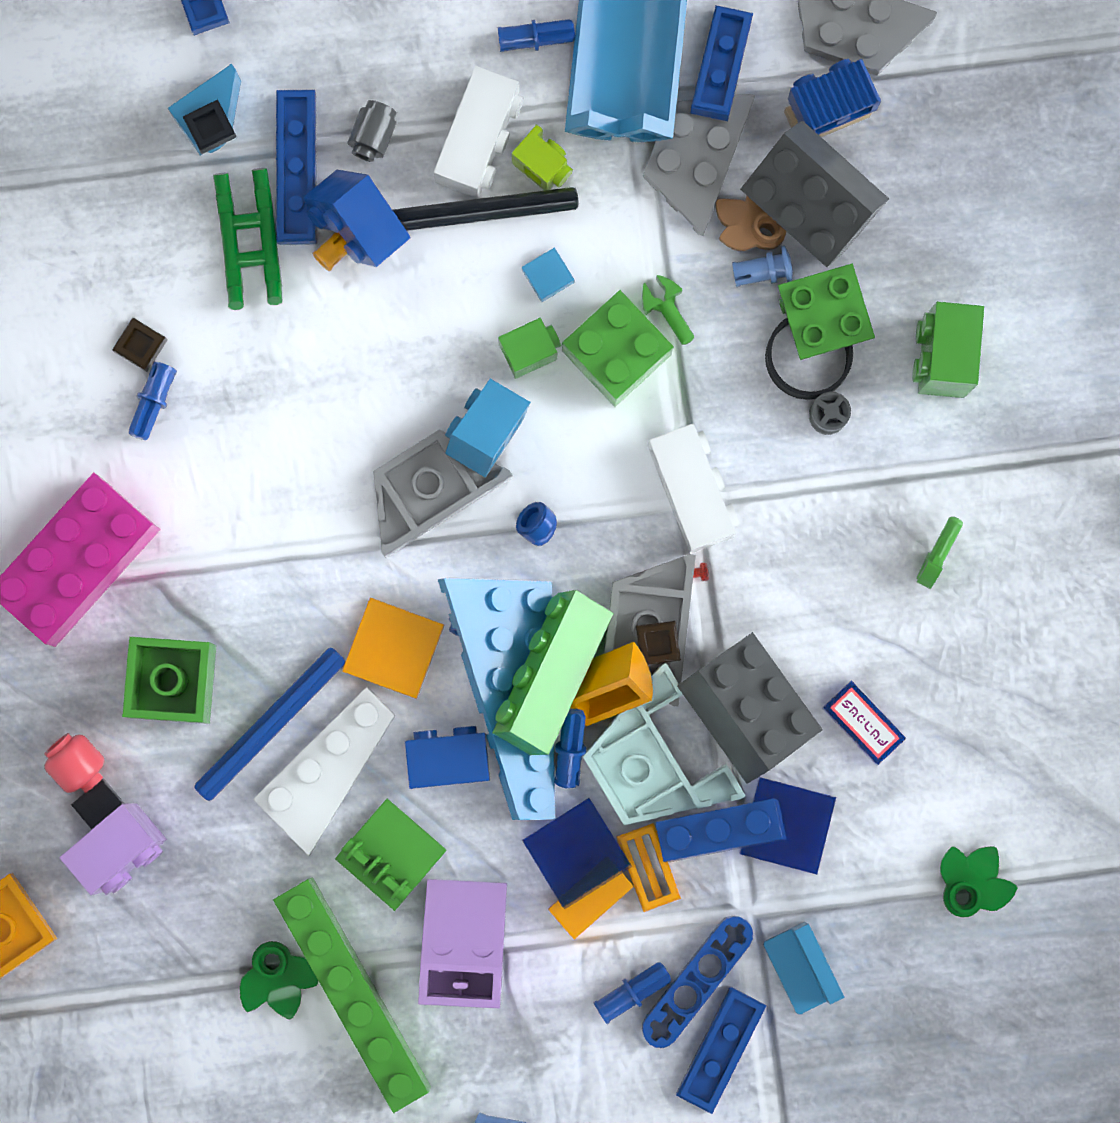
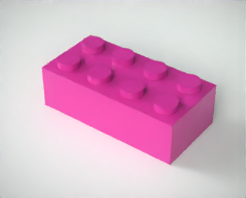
[0,472,161,647]

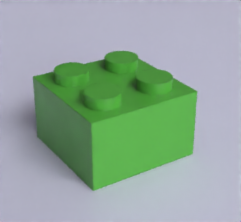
[562,290,674,407]
[912,301,984,398]
[122,637,216,724]

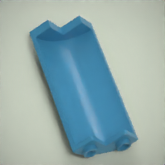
[565,0,687,142]

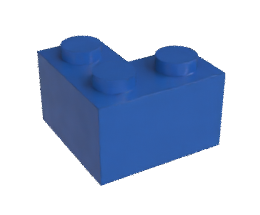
[302,169,411,267]

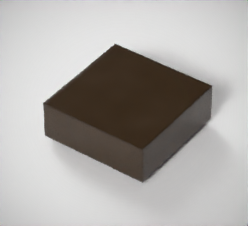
[112,317,168,372]
[636,620,681,665]

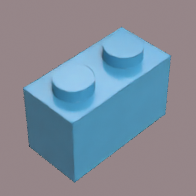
[445,378,531,478]

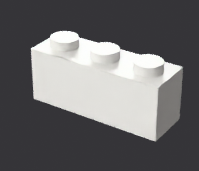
[433,66,524,199]
[647,423,739,554]

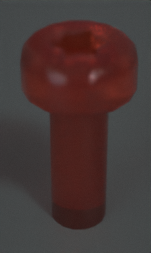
[693,563,709,581]

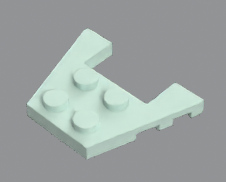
[583,663,746,825]

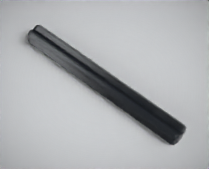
[392,187,579,231]

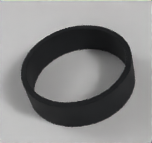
[765,318,853,400]

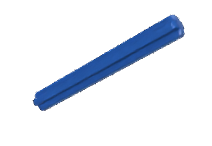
[194,647,346,801]

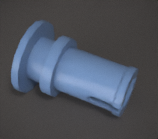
[732,245,793,287]

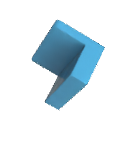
[763,922,845,1014]

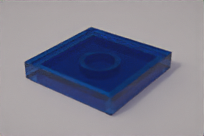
[739,777,837,875]
[522,798,632,909]

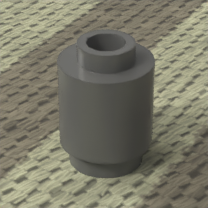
[347,100,397,162]

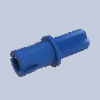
[497,19,575,52]
[129,361,177,440]
[554,708,587,788]
[593,962,671,1024]

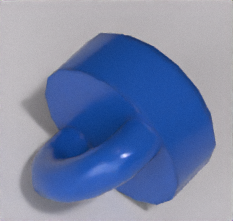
[516,502,557,546]

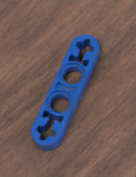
[642,916,753,1048]

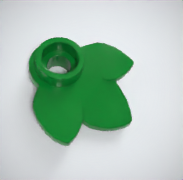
[940,846,1018,917]
[240,941,318,1020]

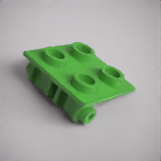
[778,263,875,360]
[335,798,447,911]

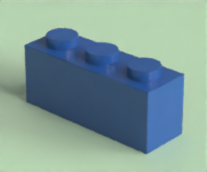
[656,798,786,862]

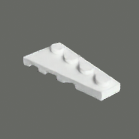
[253,687,396,856]

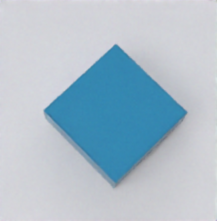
[521,247,575,302]

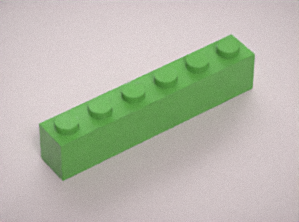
[273,877,431,1114]

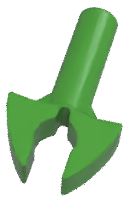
[642,275,694,345]
[916,516,963,589]

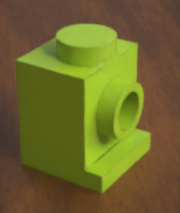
[511,124,573,191]

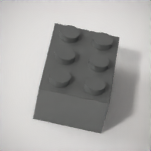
[740,121,889,267]
[677,632,823,784]

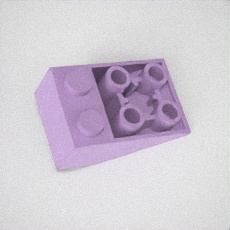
[418,879,507,1008]

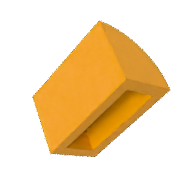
[570,642,653,727]

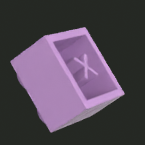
[59,803,167,895]

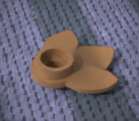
[715,195,786,251]

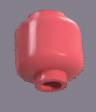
[44,733,105,793]

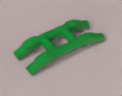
[213,168,283,310]

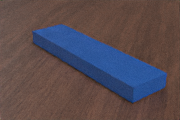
[276,90,317,245]

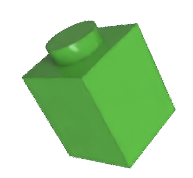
[498,317,561,379]

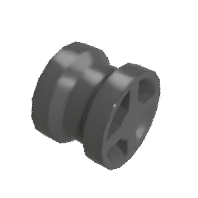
[809,392,851,435]

